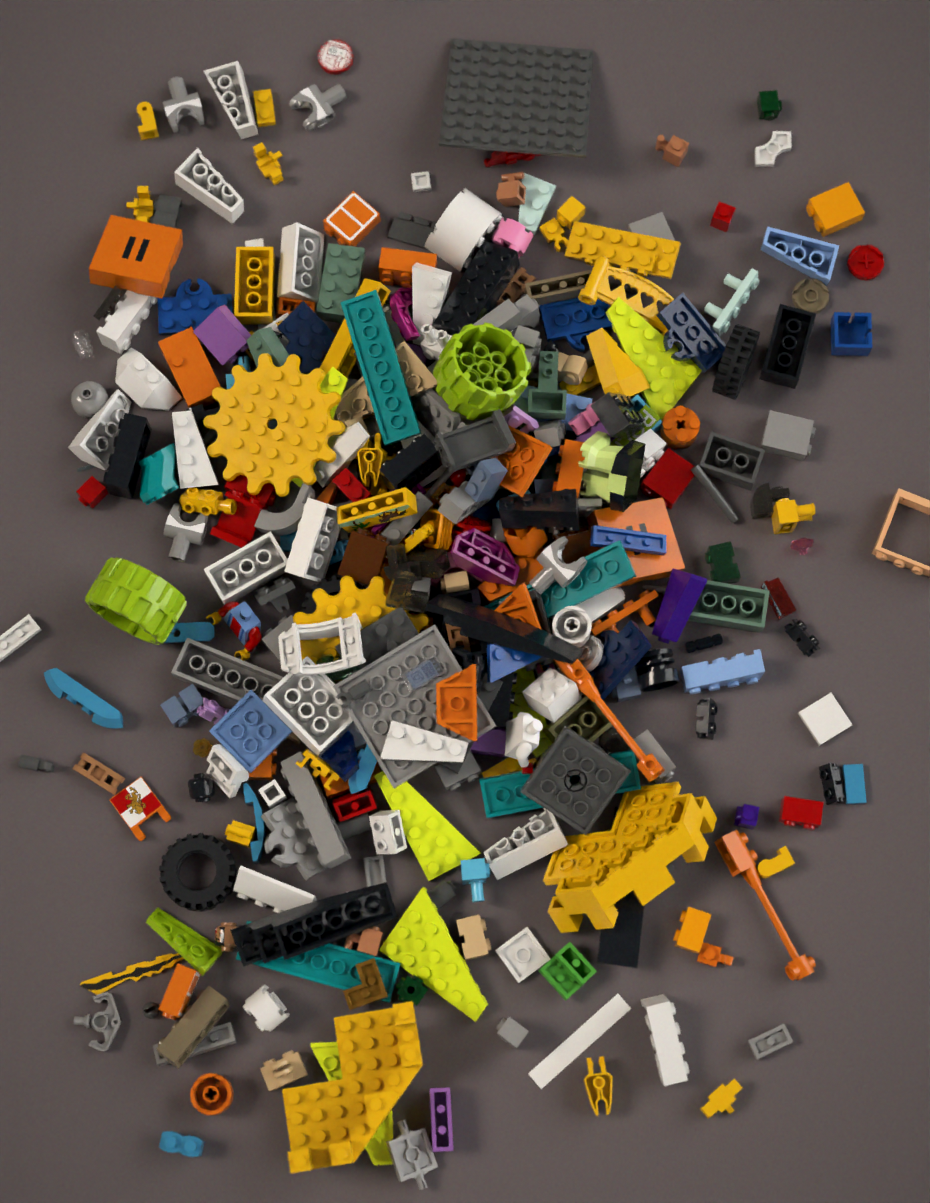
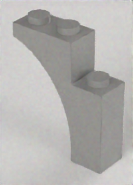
[473,294,540,331]

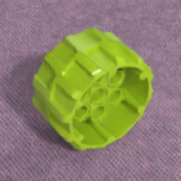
[433,322,531,421]
[85,557,187,645]

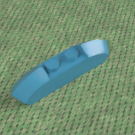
[44,668,123,728]
[348,740,377,794]

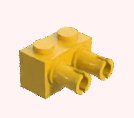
[771,498,815,534]

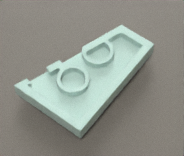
[518,173,556,235]

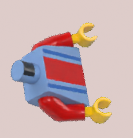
[206,601,262,661]

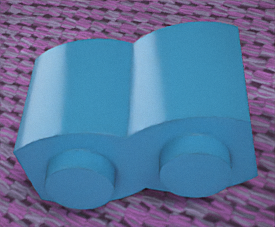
[159,1131,205,1157]

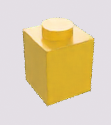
[556,196,586,229]

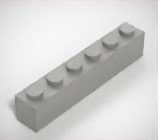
[280,751,351,869]

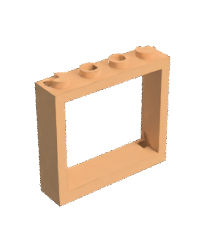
[872,488,930,577]

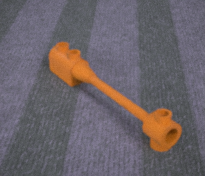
[555,659,665,782]
[714,830,816,981]

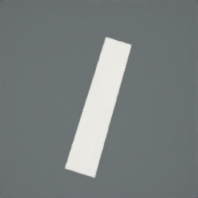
[528,994,631,1089]

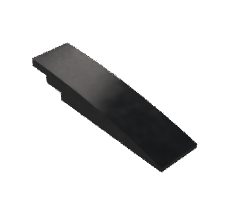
[425,594,583,664]
[597,807,644,969]
[230,882,398,967]

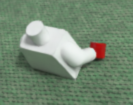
[505,712,543,775]

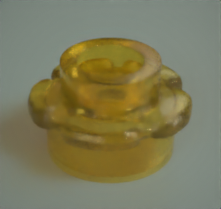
[193,738,212,757]

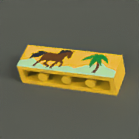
[336,487,418,533]

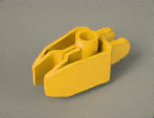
[357,433,387,487]
[583,1056,613,1116]

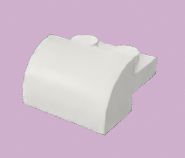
[206,744,249,798]

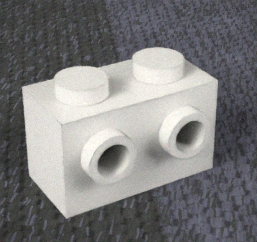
[369,810,407,854]

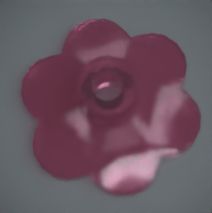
[790,538,814,555]

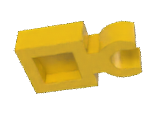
[539,217,568,252]

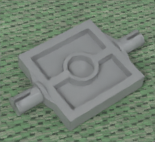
[386,1119,438,1190]

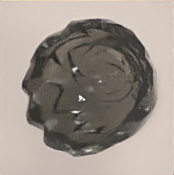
[598,728,630,754]

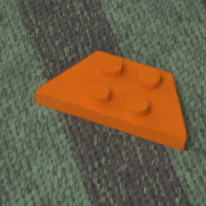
[494,582,542,630]
[436,664,478,742]

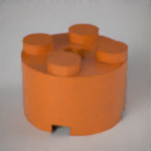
[660,405,700,449]
[503,526,548,557]
[190,1073,234,1115]

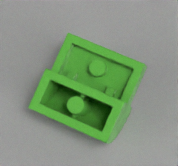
[539,942,597,1001]

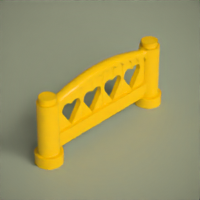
[578,256,675,346]

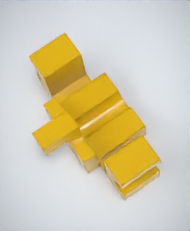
[253,142,284,186]
[126,186,154,223]
[295,749,342,791]
[700,1078,743,1118]

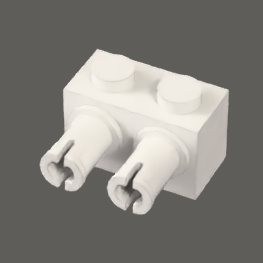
[420,324,461,361]

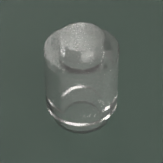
[70,330,94,359]

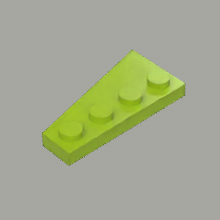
[146,907,223,976]

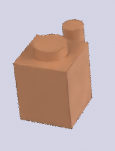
[655,135,689,167]
[496,172,526,207]
[344,926,383,957]

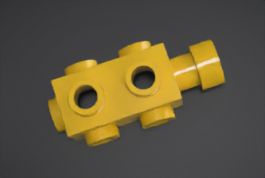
[179,487,237,516]

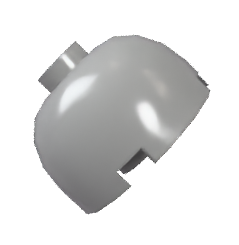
[71,381,109,419]

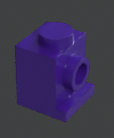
[734,804,759,829]

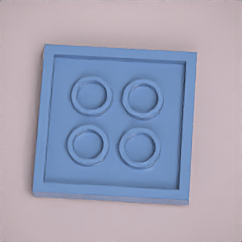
[209,690,293,773]

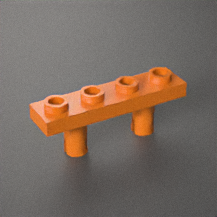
[590,589,659,636]

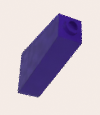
[652,569,707,644]

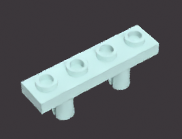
[704,269,759,337]

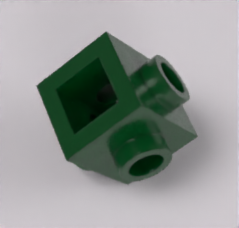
[396,975,428,1006]

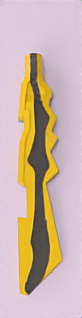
[80,953,184,995]

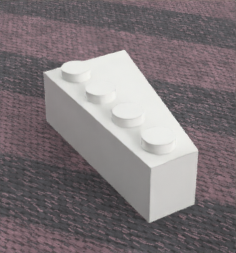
[204,61,258,139]
[96,290,158,354]
[484,808,568,880]
[640,994,690,1086]

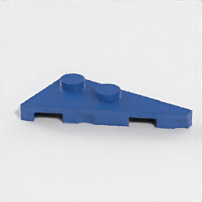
[487,644,542,683]

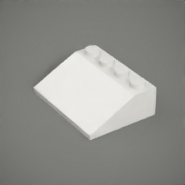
[263,656,353,757]

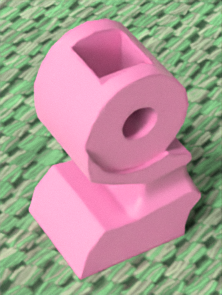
[568,402,600,436]

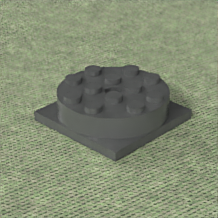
[520,726,631,835]

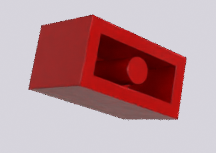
[332,468,373,503]
[333,786,377,822]
[779,796,824,830]

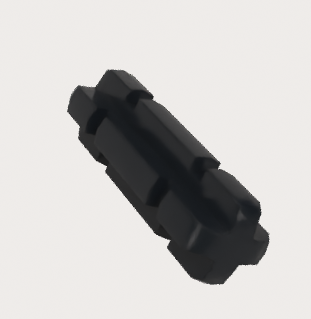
[685,634,723,653]

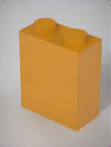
[806,182,865,237]

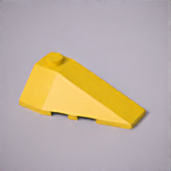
[586,328,650,397]

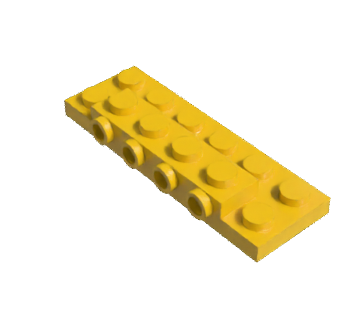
[564,221,681,279]

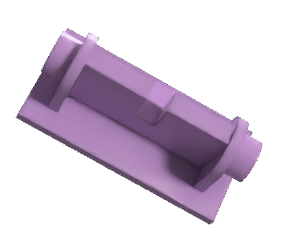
[197,697,231,724]

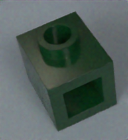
[757,90,782,121]

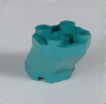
[139,443,180,506]

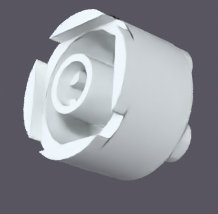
[552,606,592,648]
[243,984,290,1032]

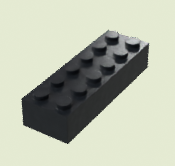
[434,241,520,336]

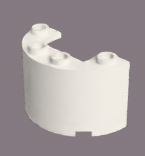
[424,188,504,272]

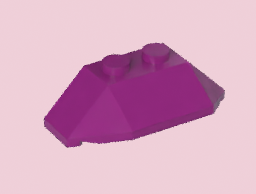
[451,528,520,586]

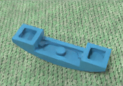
[243,783,266,864]

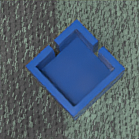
[830,312,872,356]

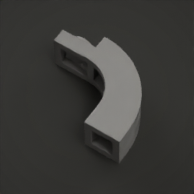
[254,483,315,536]

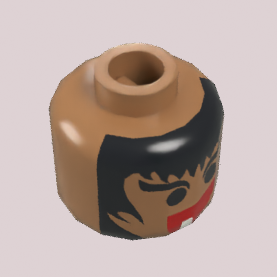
[215,922,238,952]

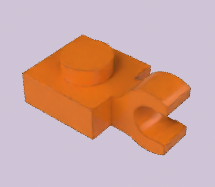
[696,942,734,968]

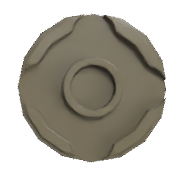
[792,278,829,314]

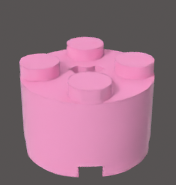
[491,218,534,257]

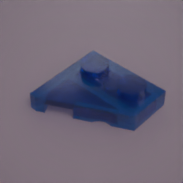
[321,730,359,782]

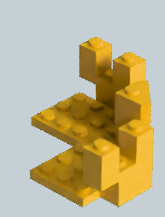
[543,782,717,933]
[282,1001,423,1173]

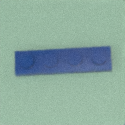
[591,525,666,555]

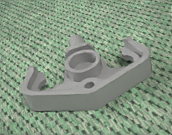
[74,992,121,1052]

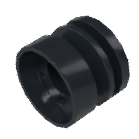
[635,648,680,692]

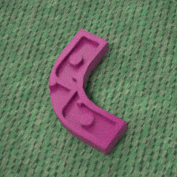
[390,288,420,340]

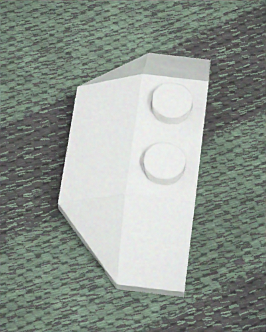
[115,348,182,411]

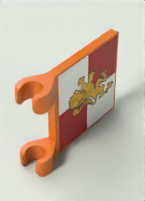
[109,777,172,841]

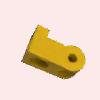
[137,102,159,140]
[756,846,795,878]

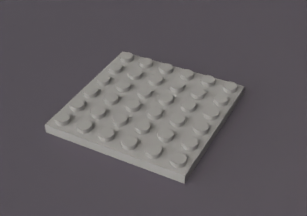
[333,624,497,789]

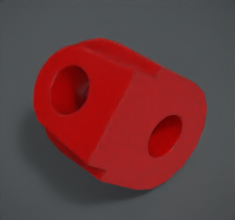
[447,469,466,488]

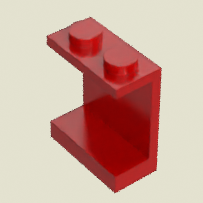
[210,489,266,548]

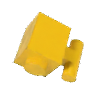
[225,820,257,849]

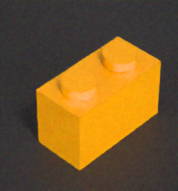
[673,907,711,954]

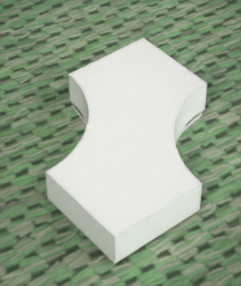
[755,131,792,167]

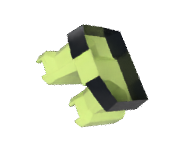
[578,431,646,512]

